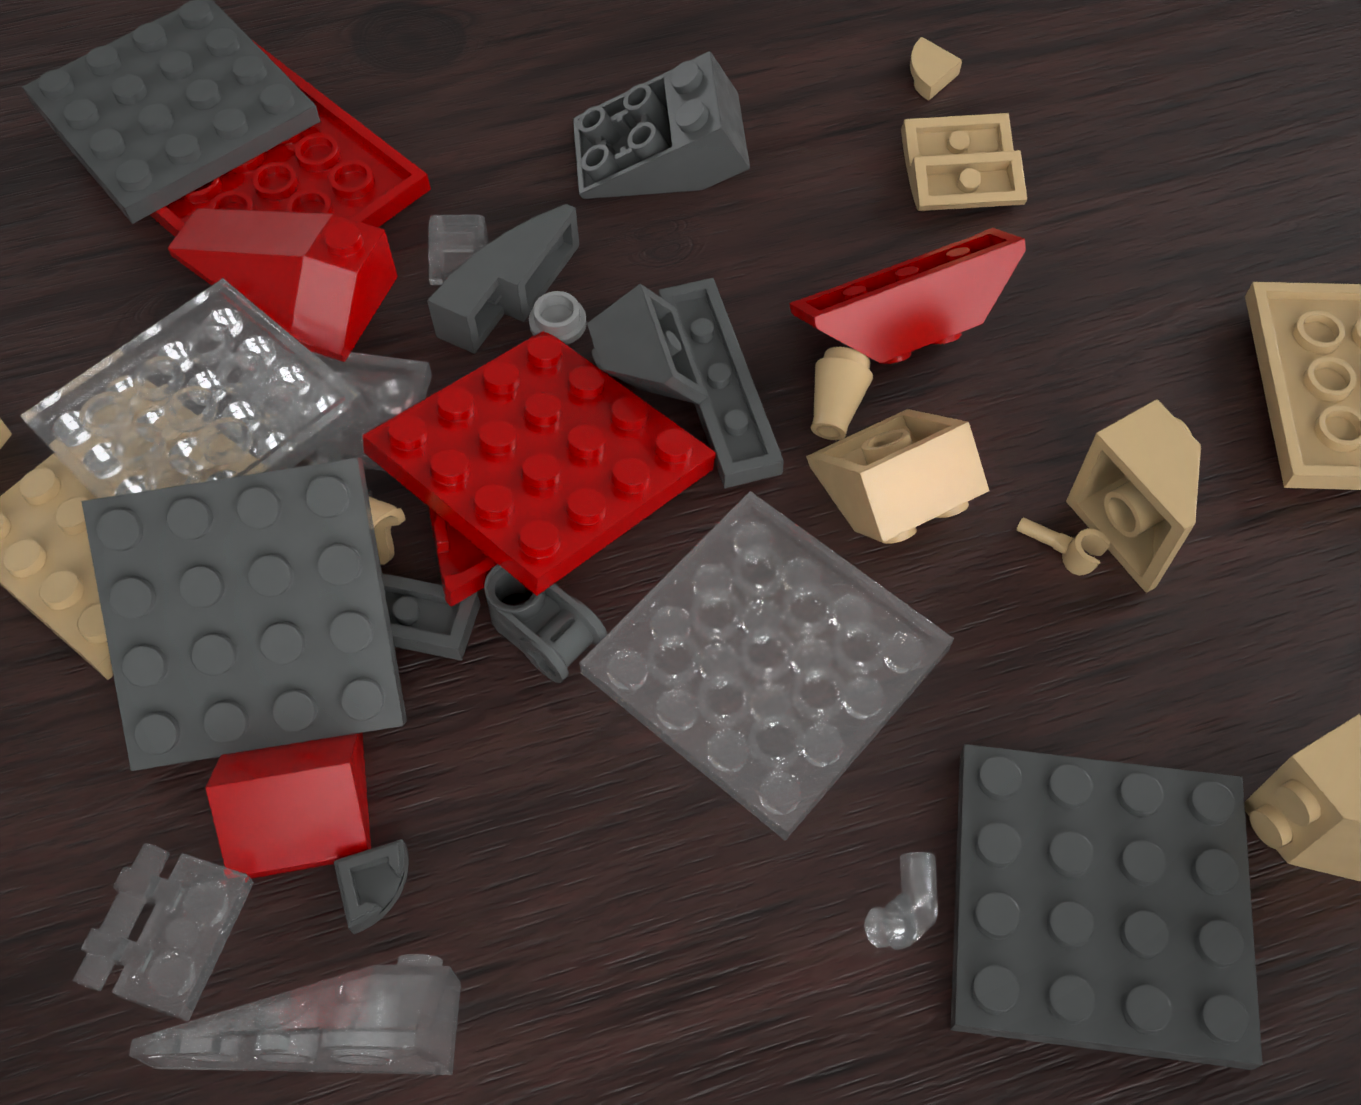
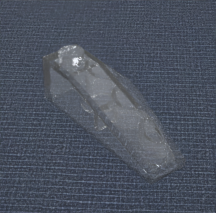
[129,954,461,1075]

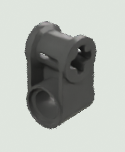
[484,564,607,683]

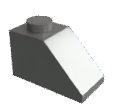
[587,284,708,404]

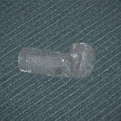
[864,852,938,950]

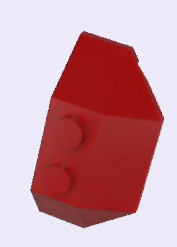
[789,228,1026,364]

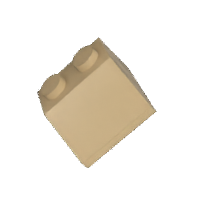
[1066,399,1201,593]
[806,409,989,544]
[1244,714,1361,882]

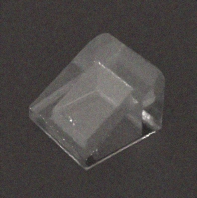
[428,214,489,285]

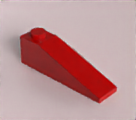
[168,208,398,362]

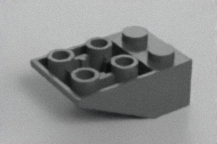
[573,51,750,199]

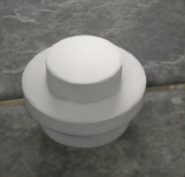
[529,291,587,345]

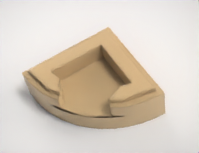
[910,37,962,101]

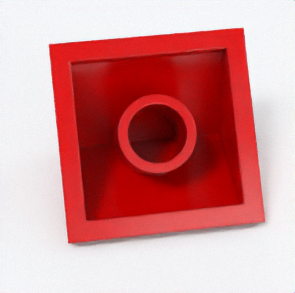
[205,733,371,882]

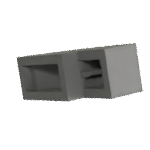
[427,204,579,354]

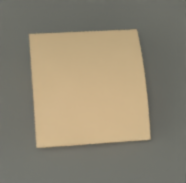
[901,113,1027,211]

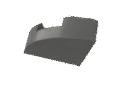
[334,839,409,934]

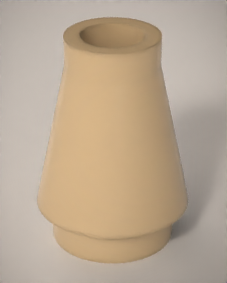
[811,347,873,440]

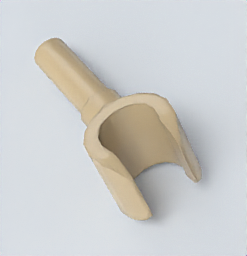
[1017,517,1110,576]

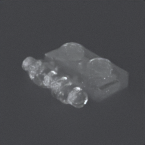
[72,843,254,1022]

